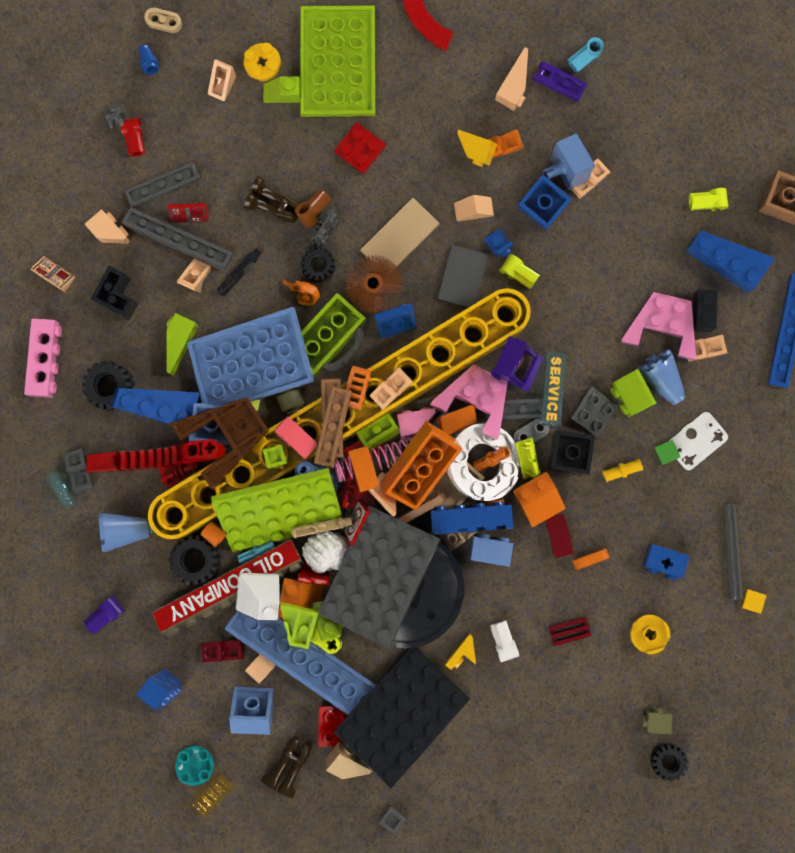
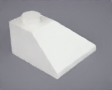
[236,573,279,620]

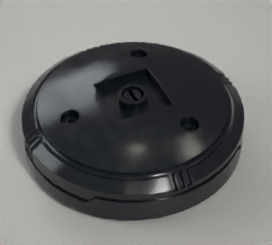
[392,541,464,648]

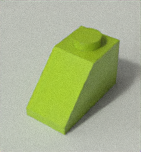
[263,76,301,103]

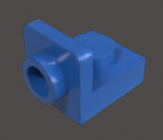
[484,228,513,259]

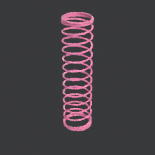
[334,438,411,482]

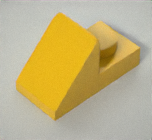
[445,633,476,670]

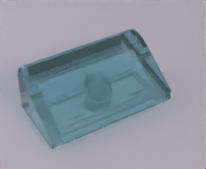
[46,471,76,511]

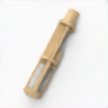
[292,517,352,538]

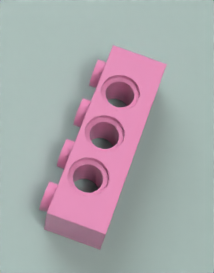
[24,319,62,398]

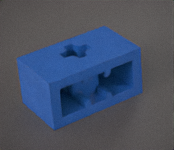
[642,544,690,581]

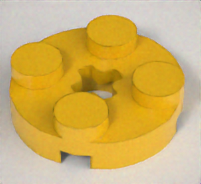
[244,43,281,81]
[630,614,670,654]

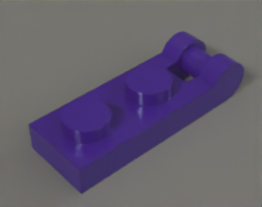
[532,61,587,103]

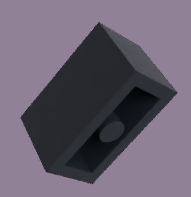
[693,289,718,332]

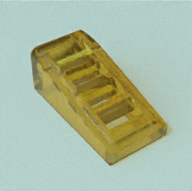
[191,773,235,818]

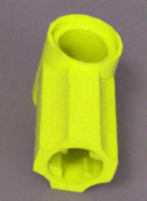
[689,188,728,211]
[499,254,540,289]

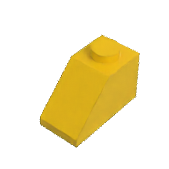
[457,130,498,167]

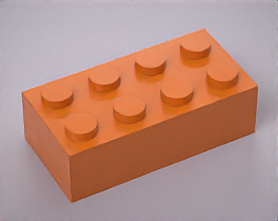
[380,421,463,511]

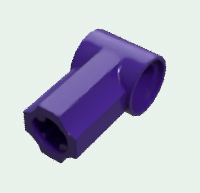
[84,596,125,634]

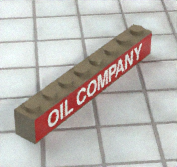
[152,539,304,636]

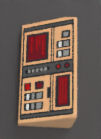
[31,256,75,292]

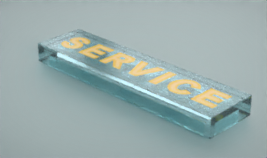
[541,352,566,427]

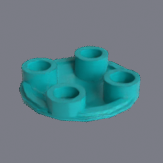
[175,745,214,786]

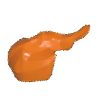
[283,279,320,306]

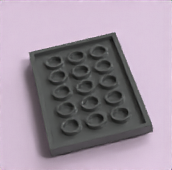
[318,506,441,649]

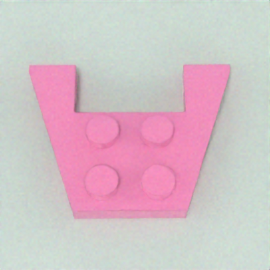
[621,292,696,361]
[430,364,508,440]

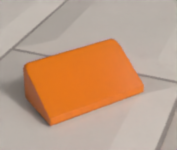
[436,404,477,435]

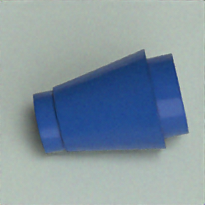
[138,45,159,75]

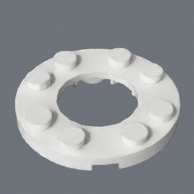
[448,423,520,501]

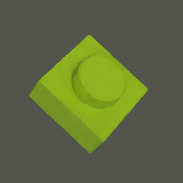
[263,444,288,469]

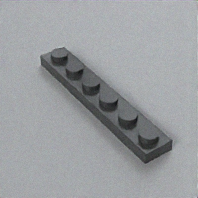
[121,207,233,271]

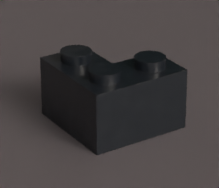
[90,266,138,320]

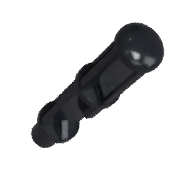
[217,248,262,296]

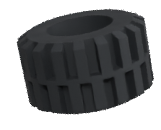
[82,361,135,411]
[169,536,221,585]

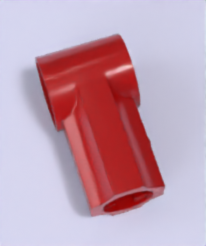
[120,117,146,157]

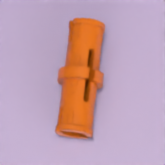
[473,446,510,472]

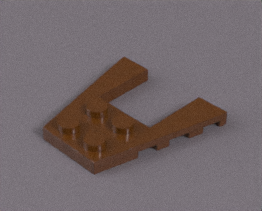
[170,397,269,490]

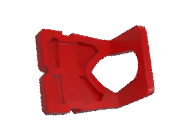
[298,558,330,585]

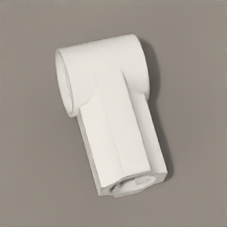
[490,620,519,662]

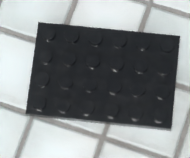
[333,647,470,789]

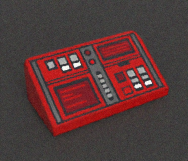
[168,203,209,223]

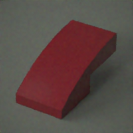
[545,514,574,559]
[201,639,244,663]

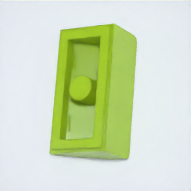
[356,412,400,452]

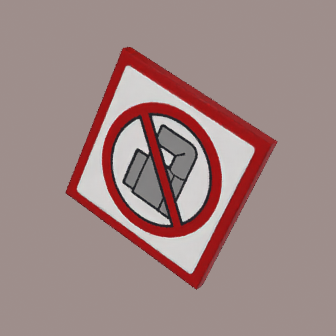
[342,499,370,546]

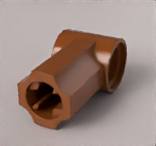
[295,189,331,228]

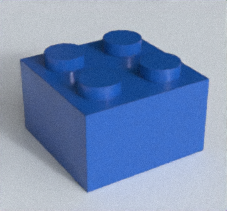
[516,174,572,230]

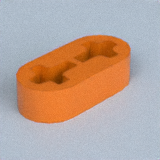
[572,548,610,570]

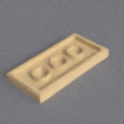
[360,198,440,274]

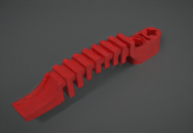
[86,439,226,473]

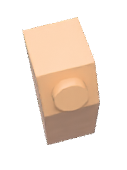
[495,47,528,111]

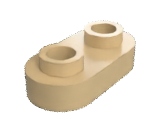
[144,8,182,33]

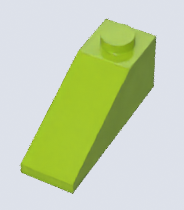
[167,313,199,376]

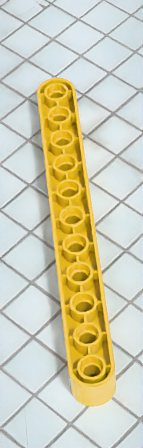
[148,288,530,539]

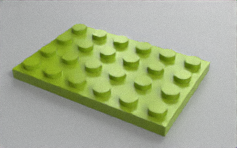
[301,6,376,117]
[211,468,343,552]

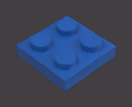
[375,304,417,339]

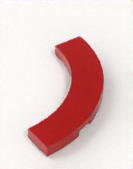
[402,0,454,51]

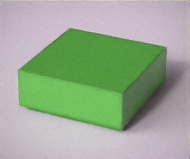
[655,440,681,465]

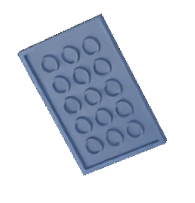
[187,307,315,406]

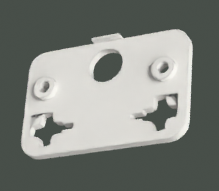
[669,412,728,470]

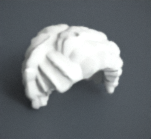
[302,531,350,573]

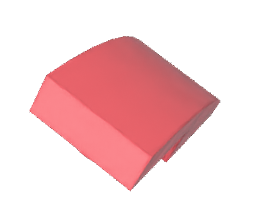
[274,416,318,459]

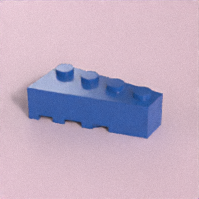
[686,231,775,293]
[110,388,200,425]

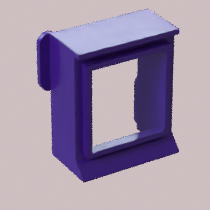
[491,336,544,392]

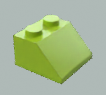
[610,369,656,418]

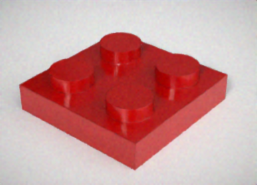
[334,122,386,175]

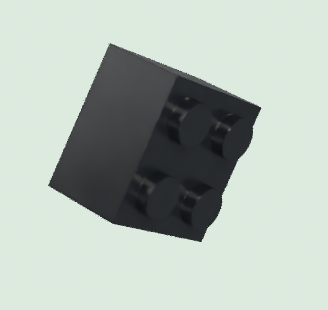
[548,430,595,476]

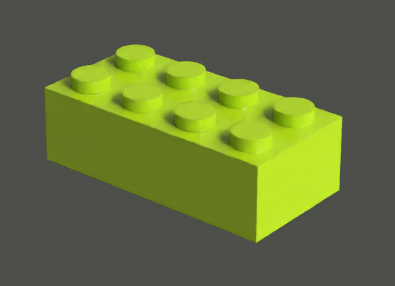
[301,293,366,378]

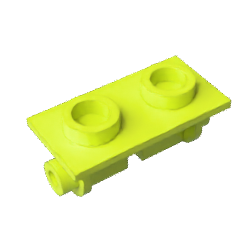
[515,437,541,479]

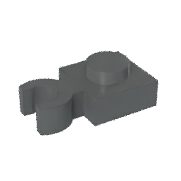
[106,104,127,128]

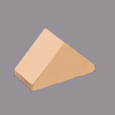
[208,59,236,101]
[454,195,494,222]

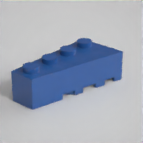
[430,502,513,535]
[136,669,183,714]

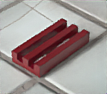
[548,617,592,646]

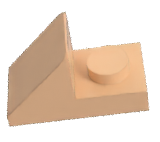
[177,258,211,293]

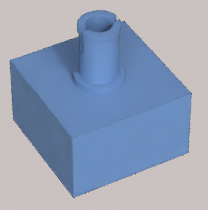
[543,133,595,191]

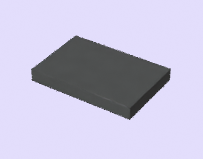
[438,245,489,308]

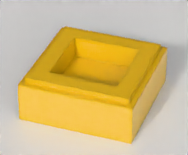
[741,589,766,614]

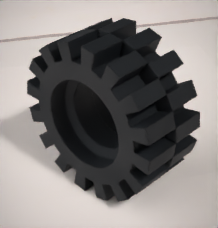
[301,246,335,283]
[650,743,688,781]

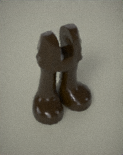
[243,176,300,223]
[260,736,311,799]

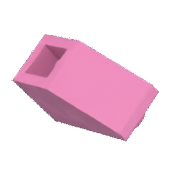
[397,407,436,442]

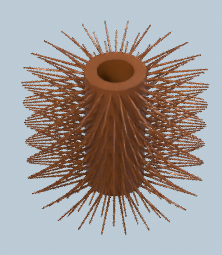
[344,254,403,314]

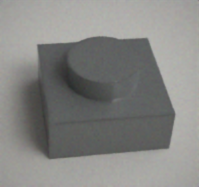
[379,805,406,835]

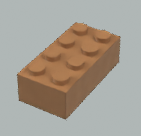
[759,170,795,225]

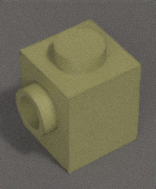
[641,707,673,734]

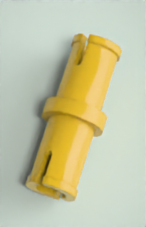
[602,459,643,483]

